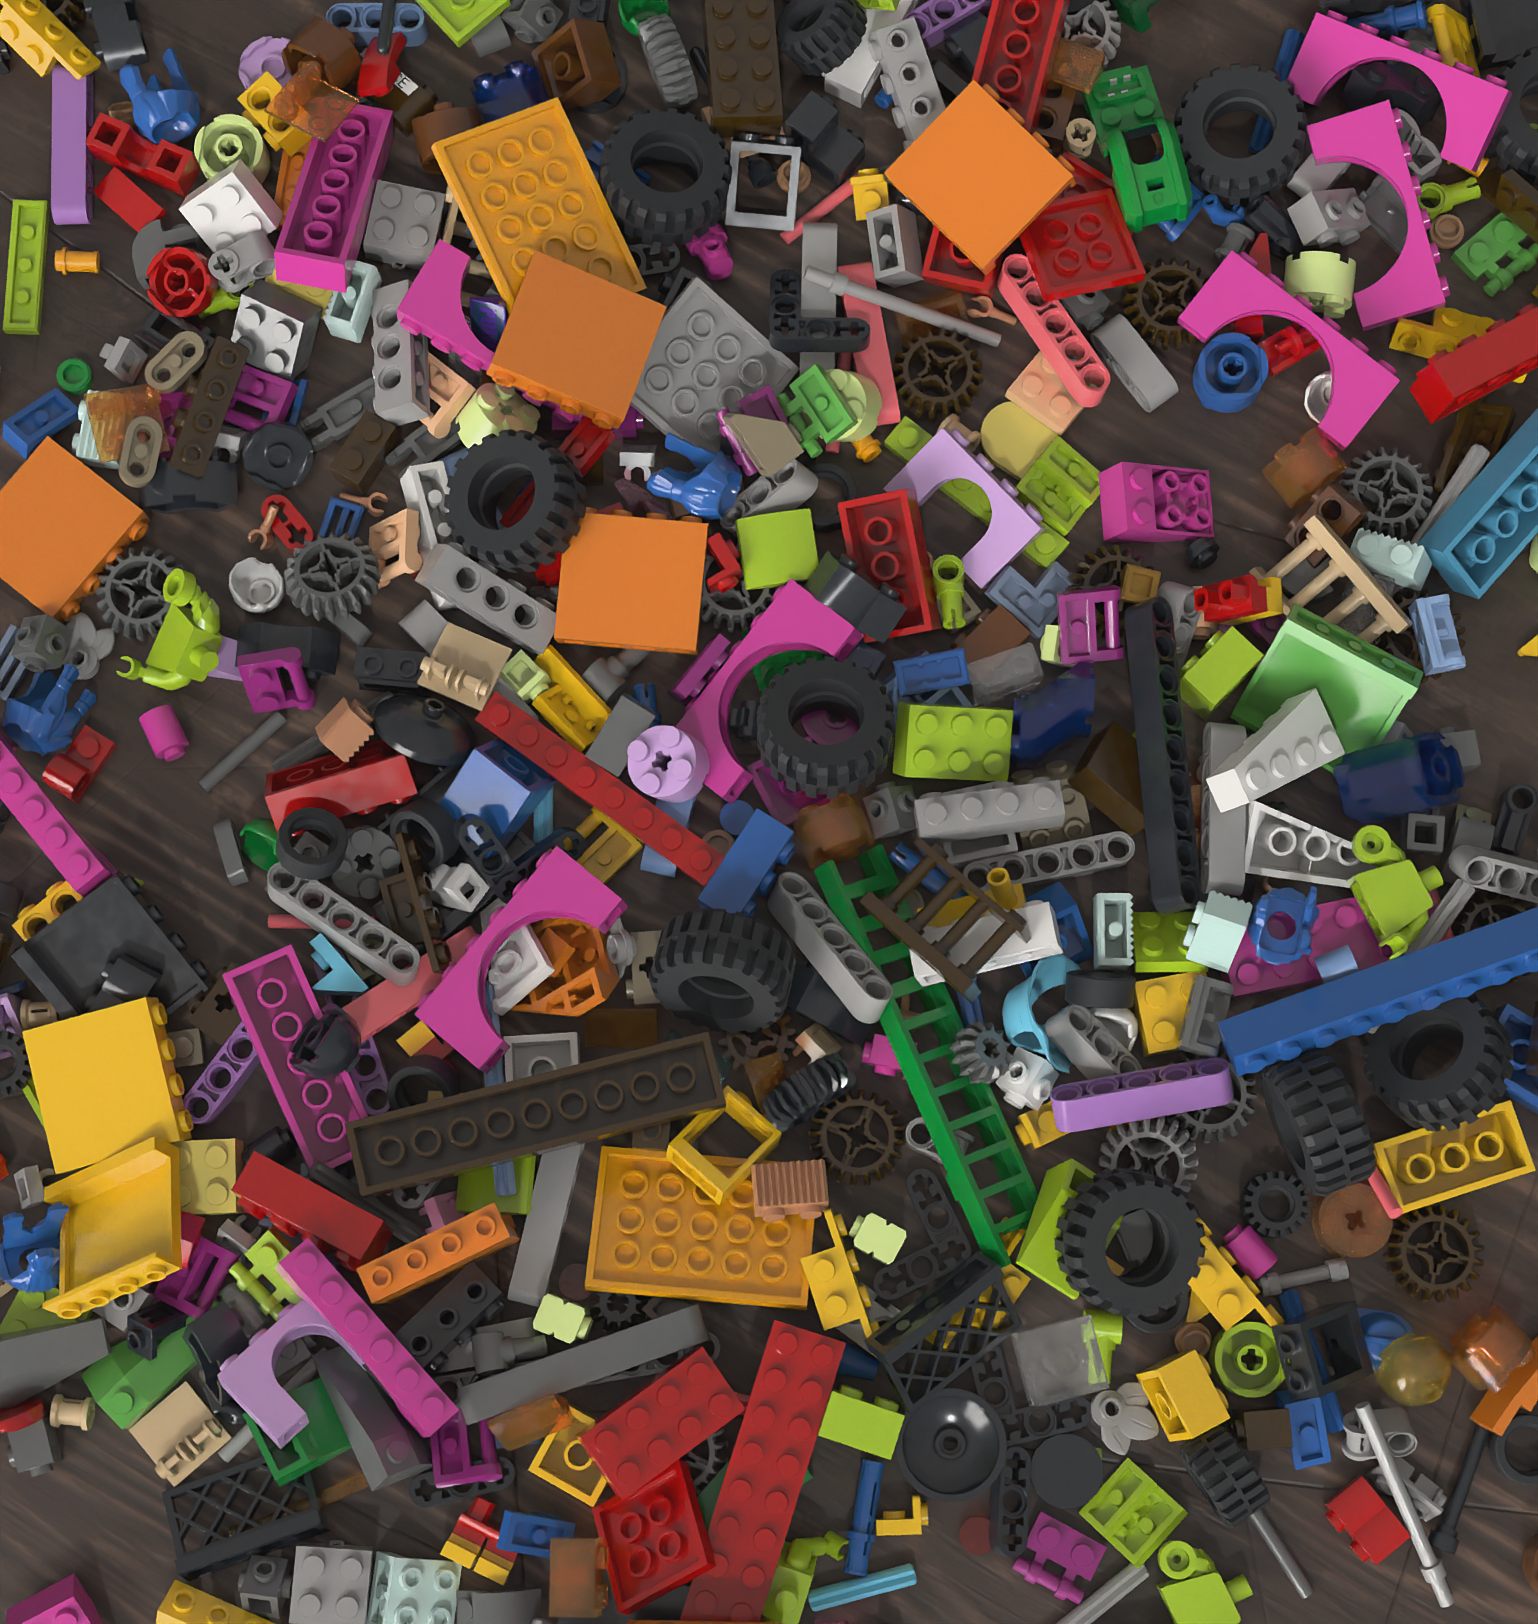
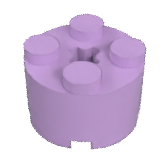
[627,725,710,803]

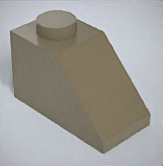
[722,413,804,477]

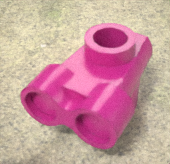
[685,223,733,280]

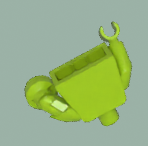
[116,568,222,690]
[1347,825,1443,960]
[761,1531,849,1624]
[1156,1540,1253,1624]

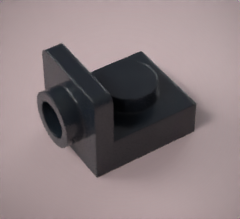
[126,1300,186,1361]

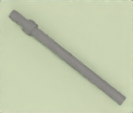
[803,265,1002,347]
[1355,1401,1454,1607]

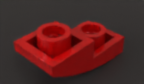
[358,31,407,98]
[92,166,167,233]

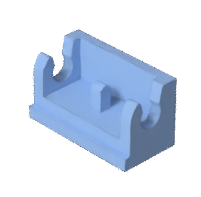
[1408,594,1466,676]

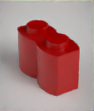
[1324,1475,1411,1565]

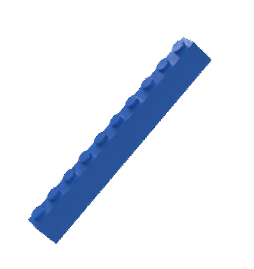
[1218,907,1538,1076]

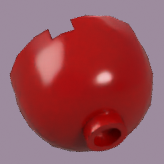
[146,246,218,318]

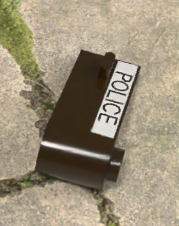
[351,46,439,137]

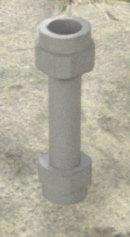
[1257,1257,1349,1297]

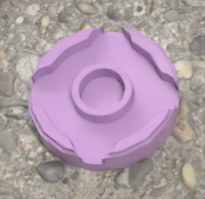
[239,36,305,104]

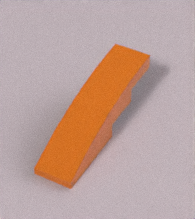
[1469,1336,1538,1436]

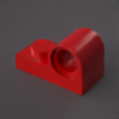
[42,725,117,804]

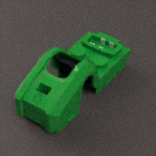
[1080,65,1193,233]

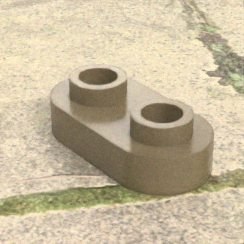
[145,331,208,394]
[118,416,163,488]

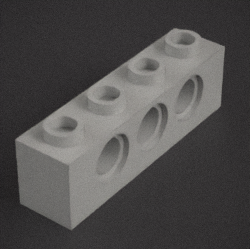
[371,279,430,427]
[415,541,556,654]

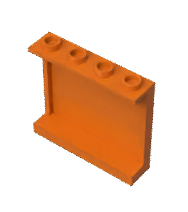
[884,80,1076,275]
[486,250,667,429]
[0,436,151,624]
[554,507,710,655]
[356,1202,522,1304]

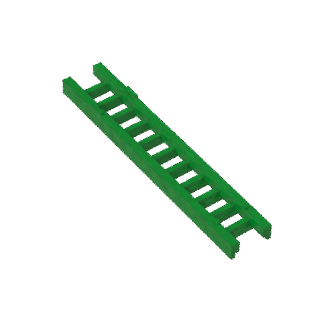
[814,844,1038,1268]

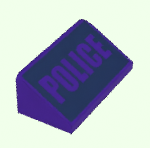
[469,296,506,353]

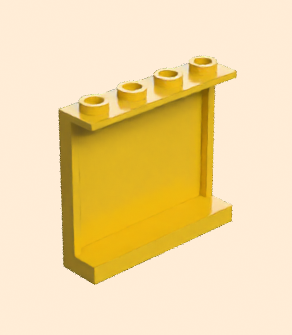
[22,997,193,1174]
[42,1136,182,1319]

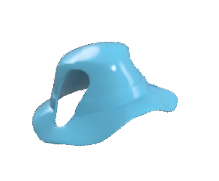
[1002,954,1090,1073]

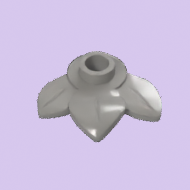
[62,612,115,680]
[607,917,637,979]
[1091,1382,1159,1455]

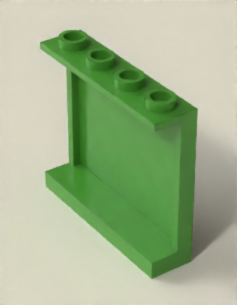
[1230,604,1424,786]

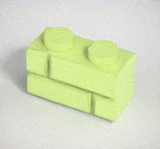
[848,1212,907,1265]
[533,1294,594,1344]

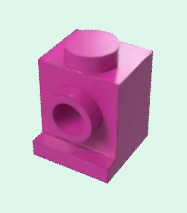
[861,1034,917,1080]

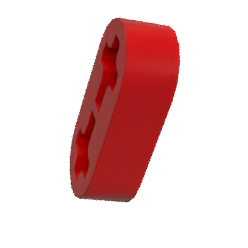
[261,494,316,553]

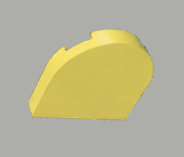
[980,401,1058,481]

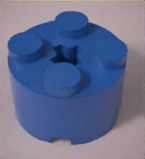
[1192,333,1269,413]

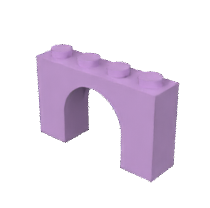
[883,428,1046,589]
[217,1299,366,1449]

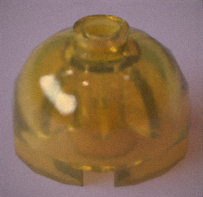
[1374,1332,1452,1407]

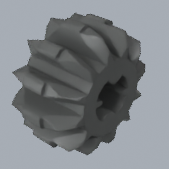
[949,1021,1014,1084]

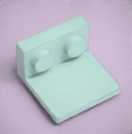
[366,1551,462,1624]

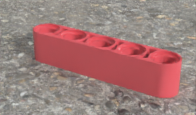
[997,254,1110,407]
[837,261,900,426]
[341,926,477,1043]

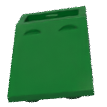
[242,1378,352,1487]

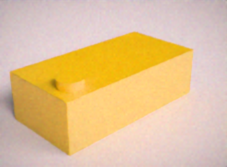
[1373,1100,1536,1217]

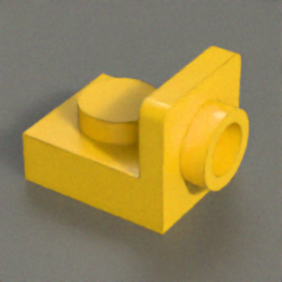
[850,168,890,221]
[1015,1101,1070,1151]
[875,1494,928,1536]

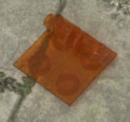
[264,61,360,143]
[83,384,170,463]

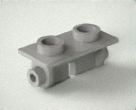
[1366,1457,1447,1522]

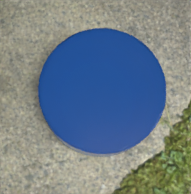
[720,800,754,837]

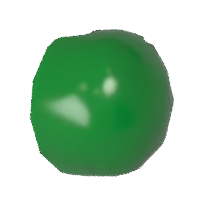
[618,0,671,37]
[239,817,292,871]

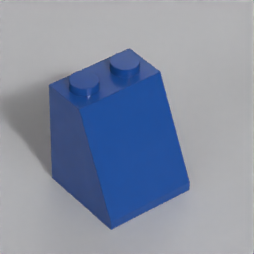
[439,739,557,859]

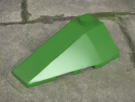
[81,1299,220,1430]

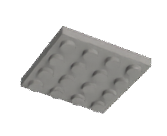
[630,276,800,458]

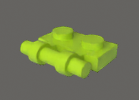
[228,1226,302,1322]

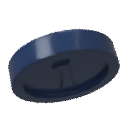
[0,979,29,995]

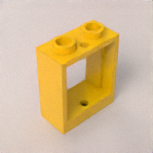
[666,1085,782,1205]

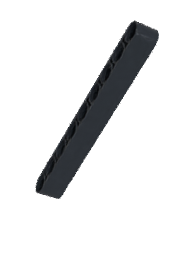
[1124,596,1202,915]

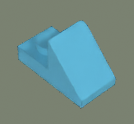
[310,933,370,997]

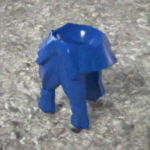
[119,47,201,144]
[647,432,742,521]
[2,663,97,756]
[1247,886,1320,966]
[0,1202,69,1294]

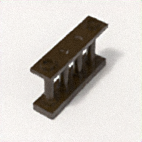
[860,837,1031,1003]

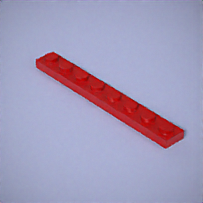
[474,692,725,888]

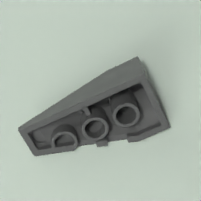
[0,1317,112,1409]
[312,1345,433,1492]

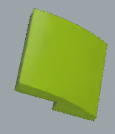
[1014,435,1100,537]
[735,508,819,590]
[455,1156,536,1215]
[1078,1458,1188,1569]

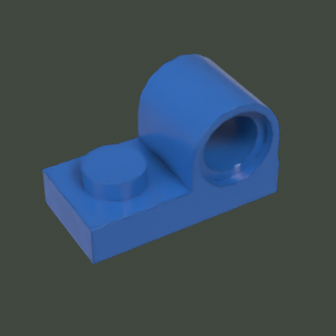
[2,387,79,460]
[1275,1389,1332,1470]
[496,1510,576,1561]

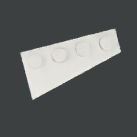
[1206,688,1345,812]
[1245,800,1377,888]

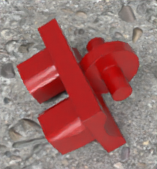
[1257,322,1322,377]

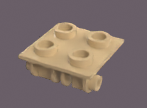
[417,622,512,711]
[129,1381,232,1487]

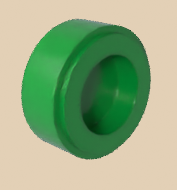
[56,358,94,395]

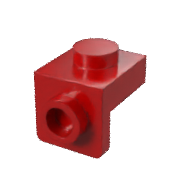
[707,532,742,594]

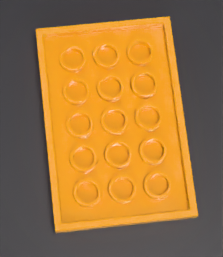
[431,97,647,315]
[585,1146,814,1310]

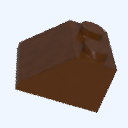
[531,18,622,111]

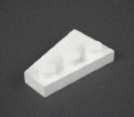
[480,898,555,1016]

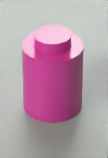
[139,705,189,762]
[1222,1223,1279,1282]

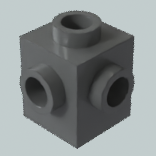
[501,0,563,43]
[1058,290,1110,331]
[11,614,73,673]
[863,781,917,839]
[238,1555,293,1619]

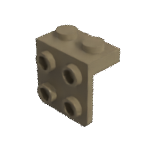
[1008,760,1092,851]

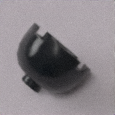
[289,1003,361,1080]

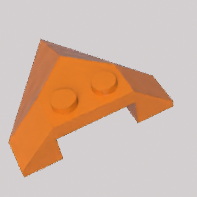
[510,918,620,1017]

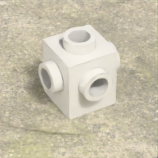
[996,1047,1060,1111]

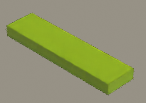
[3,199,50,335]

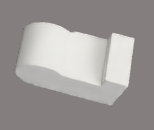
[428,863,490,912]

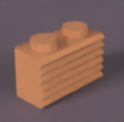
[315,697,374,762]
[751,1159,829,1222]

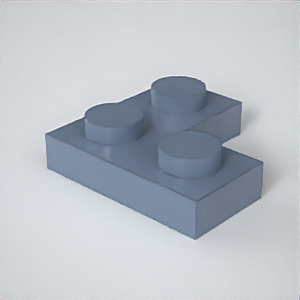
[984,562,1076,639]

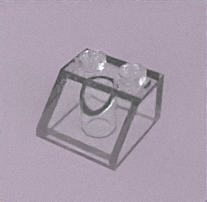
[1011,1315,1109,1407]

